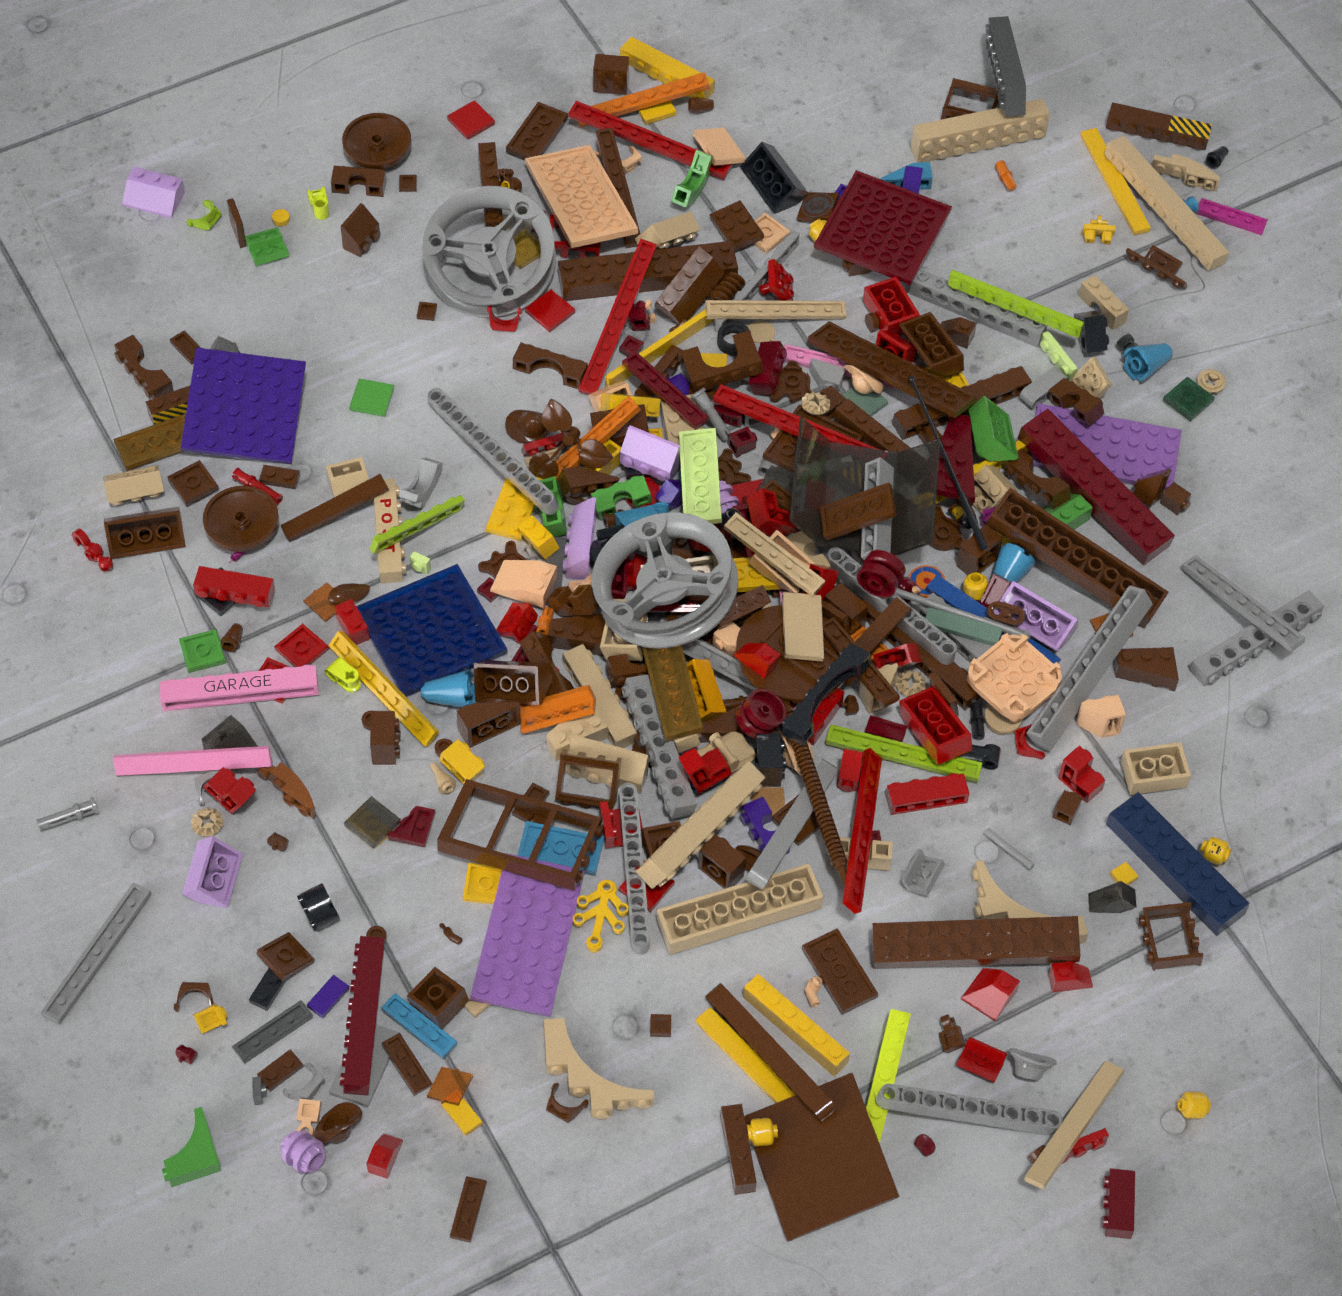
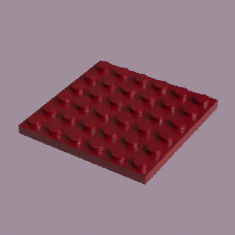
[814,170,952,285]

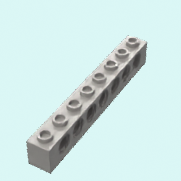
[909,269,1047,348]
[1189,590,1324,687]
[622,675,697,819]

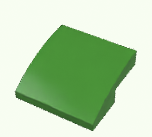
[245,227,289,266]

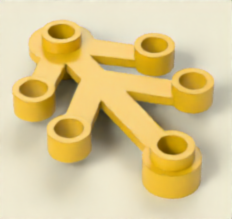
[573,880,629,953]

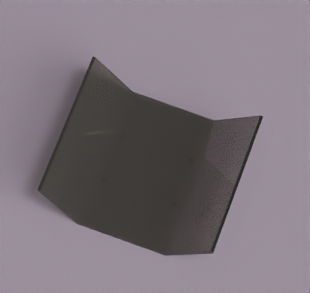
[789,417,940,555]

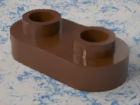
[987,601,1025,627]

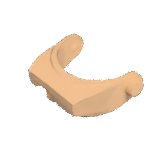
[621,146,642,173]

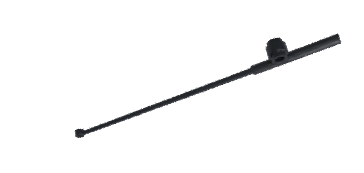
[908,376,988,550]

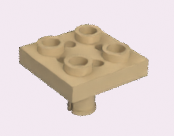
[1070,357,1113,398]

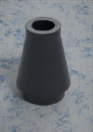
[1206,146,1229,168]

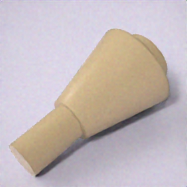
[430,762,456,794]

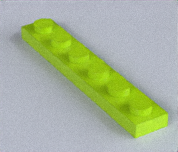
[369,495,465,554]

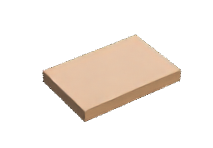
[693,127,746,165]

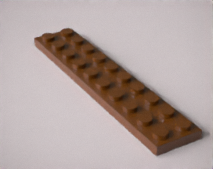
[808,321,977,418]

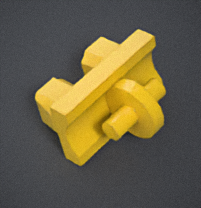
[1082,215,1116,244]

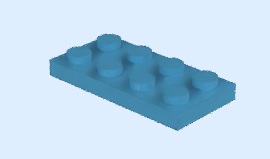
[517,821,604,875]

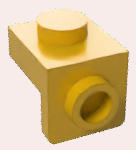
[192,1004,228,1034]

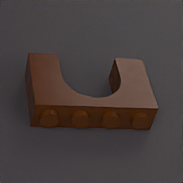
[680,330,764,393]

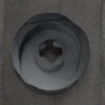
[297,883,340,931]

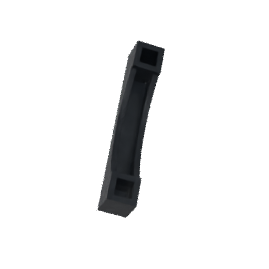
[782,643,871,747]

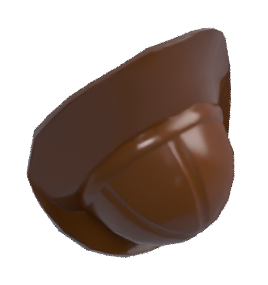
[505,410,551,444]
[314,1102,362,1145]

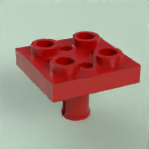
[760,259,794,301]

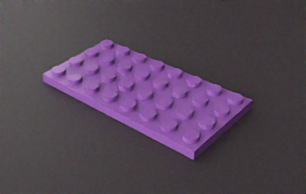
[1029,403,1182,491]
[470,853,585,1017]

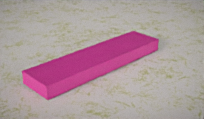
[1196,198,1268,235]

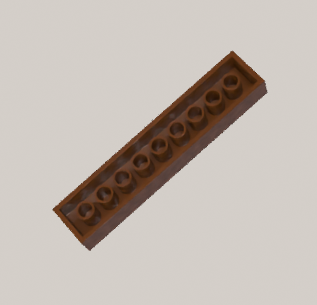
[558,241,738,301]
[986,488,1169,628]
[872,916,1081,969]

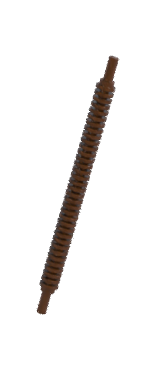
[781,699,848,887]

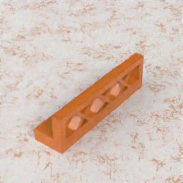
[520,685,596,734]

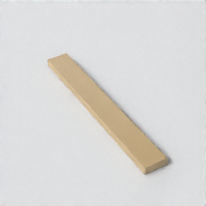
[705,300,847,319]
[1025,1061,1124,1190]

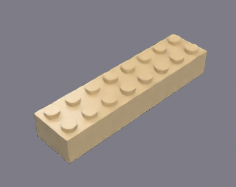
[911,99,1050,163]
[635,761,765,889]
[656,863,824,955]

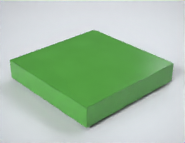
[349,378,394,417]
[179,629,226,673]

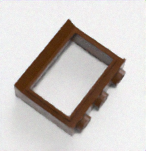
[941,78,1000,120]
[711,585,771,634]
[555,749,622,809]
[1138,902,1204,971]

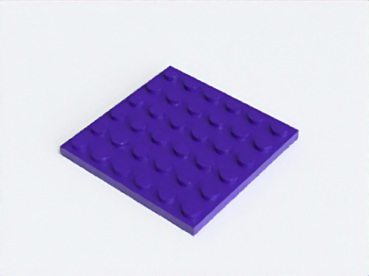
[181,347,306,465]

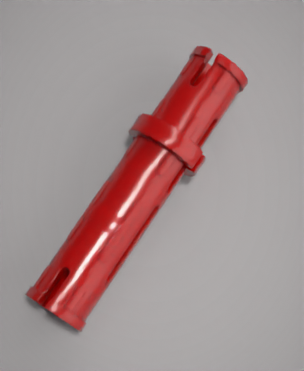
[232,468,283,505]

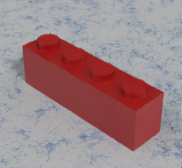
[193,566,275,608]
[886,773,970,815]

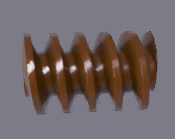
[709,272,746,300]

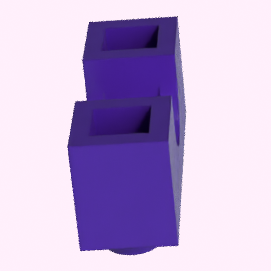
[740,797,790,855]

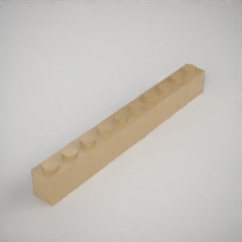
[1104,136,1230,271]

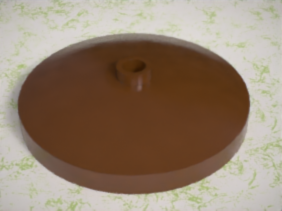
[342,113,412,169]
[203,486,279,552]

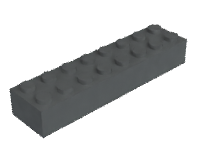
[985,16,1026,116]

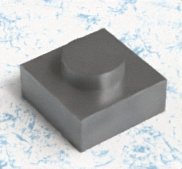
[252,1076,267,1105]

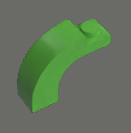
[671,150,714,207]

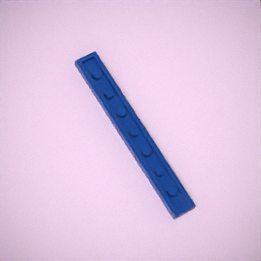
[926,575,1061,664]

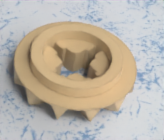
[1197,369,1226,394]
[801,391,830,415]
[895,669,926,697]
[191,807,223,837]

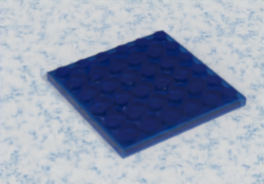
[356,564,508,697]

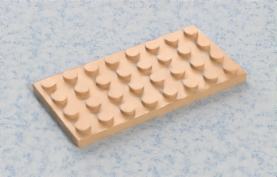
[525,145,638,248]

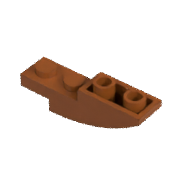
[257,762,316,819]

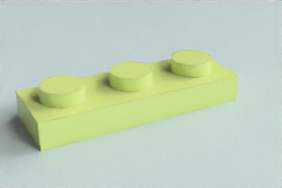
[1040,331,1078,381]

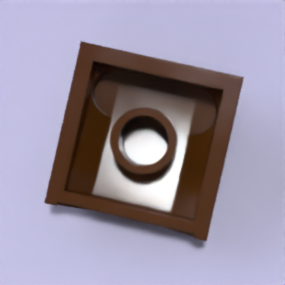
[641,821,690,859]

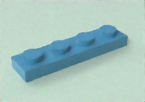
[381,993,457,1059]

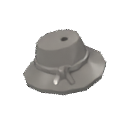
[1009,1048,1057,1080]

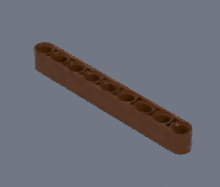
[705,983,837,1122]

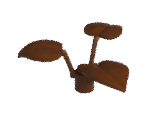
[529,398,613,479]

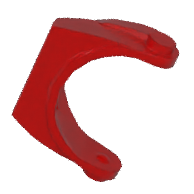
[487,305,522,332]
[1015,724,1046,759]

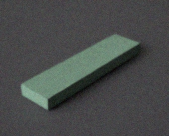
[925,607,1003,646]

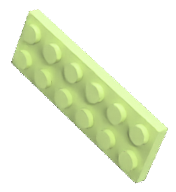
[679,428,722,524]

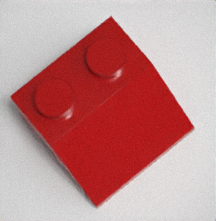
[876,330,917,363]

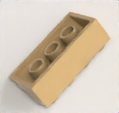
[566,734,649,794]

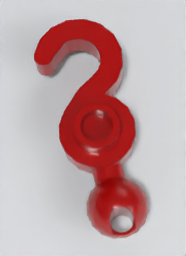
[72,528,113,571]

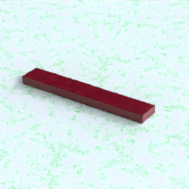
[622,351,709,430]

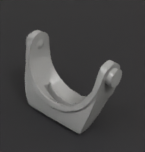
[194,770,219,806]
[283,1063,325,1101]

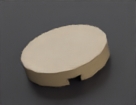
[984,704,1023,735]

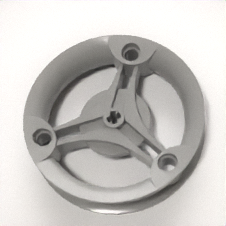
[422,186,556,318]
[592,512,739,648]

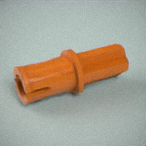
[995,160,1017,191]
[536,606,554,635]

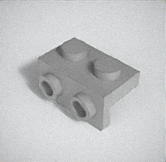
[902,849,945,896]

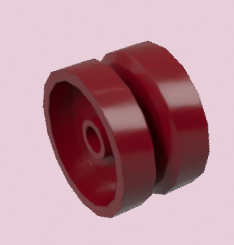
[856,549,906,598]
[735,688,787,739]

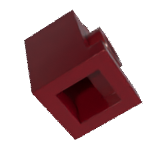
[728,426,758,458]

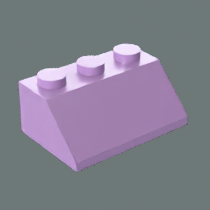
[123,167,185,218]
[620,425,680,481]
[182,836,243,908]

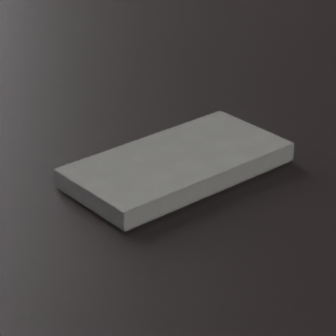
[329,1025,400,1108]

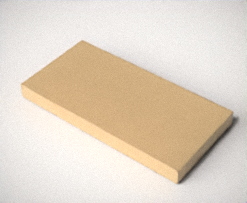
[782,592,824,662]

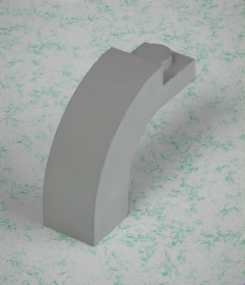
[399,458,443,508]

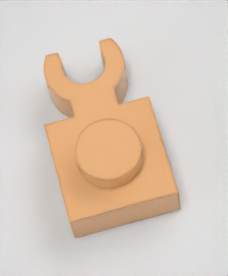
[296,1099,322,1137]

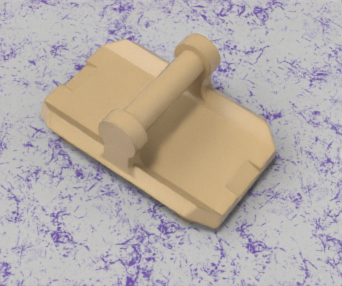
[697,732,756,772]

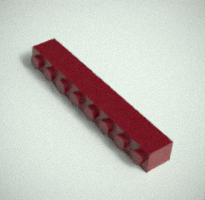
[340,936,385,1096]

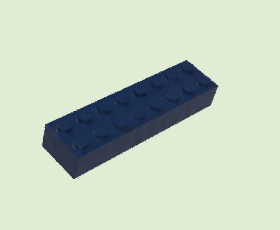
[1106,792,1250,936]

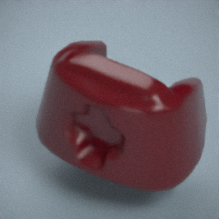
[175,1044,198,1064]
[914,1134,936,1156]

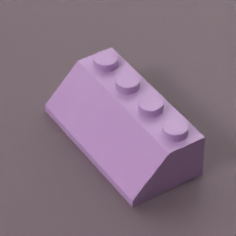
[563,497,596,580]
[994,581,1079,651]

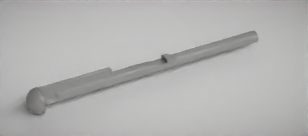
[895,588,1031,640]

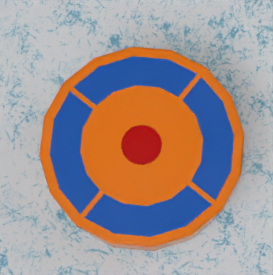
[909,565,945,598]

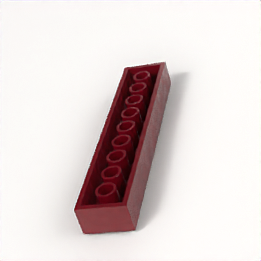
[1017,408,1175,566]

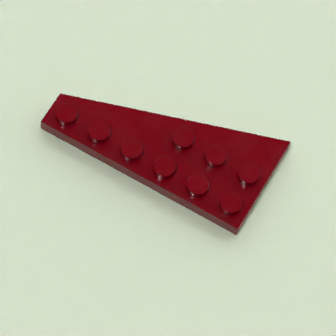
[921,415,975,503]

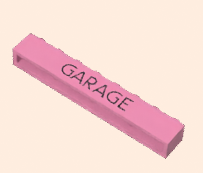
[160,665,319,711]

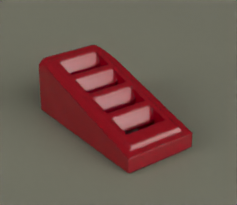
[713,404,742,427]

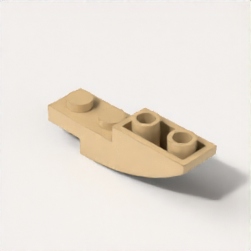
[1152,154,1220,191]

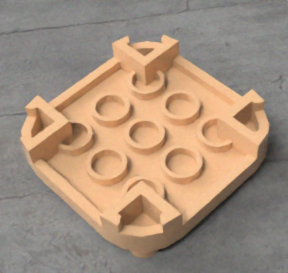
[967,633,1062,722]

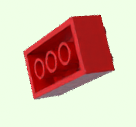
[899,686,972,765]

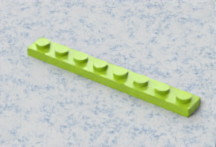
[948,269,1084,338]
[825,724,982,783]

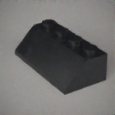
[740,142,808,214]

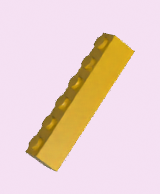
[620,36,715,99]
[743,974,850,1077]

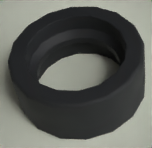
[717,321,751,356]

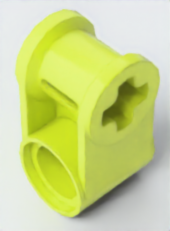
[307,186,330,220]
[324,657,361,693]

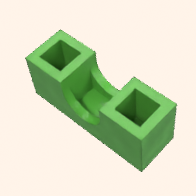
[591,475,652,520]
[539,476,567,537]

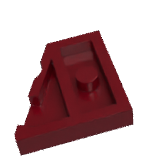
[388,806,436,847]

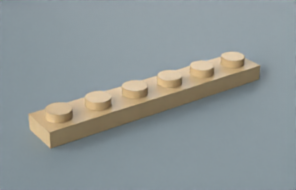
[724,513,825,597]

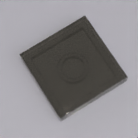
[344,796,401,849]

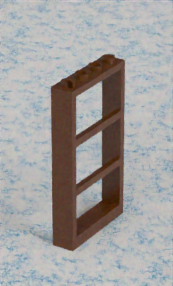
[437,779,604,891]

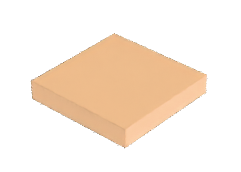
[752,212,791,254]

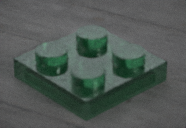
[1163,376,1215,422]

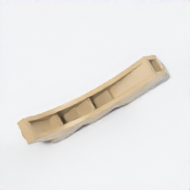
[971,860,1088,944]
[544,1018,654,1119]

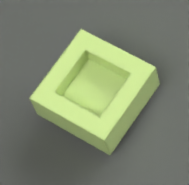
[410,551,431,574]

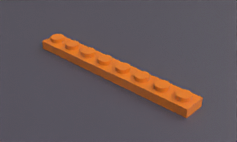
[578,72,710,127]

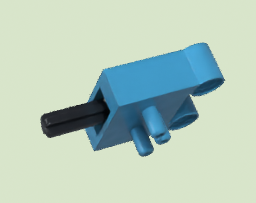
[596,502,677,541]

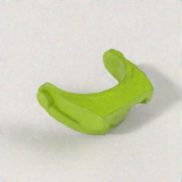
[186,200,222,230]

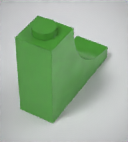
[162,1107,221,1187]

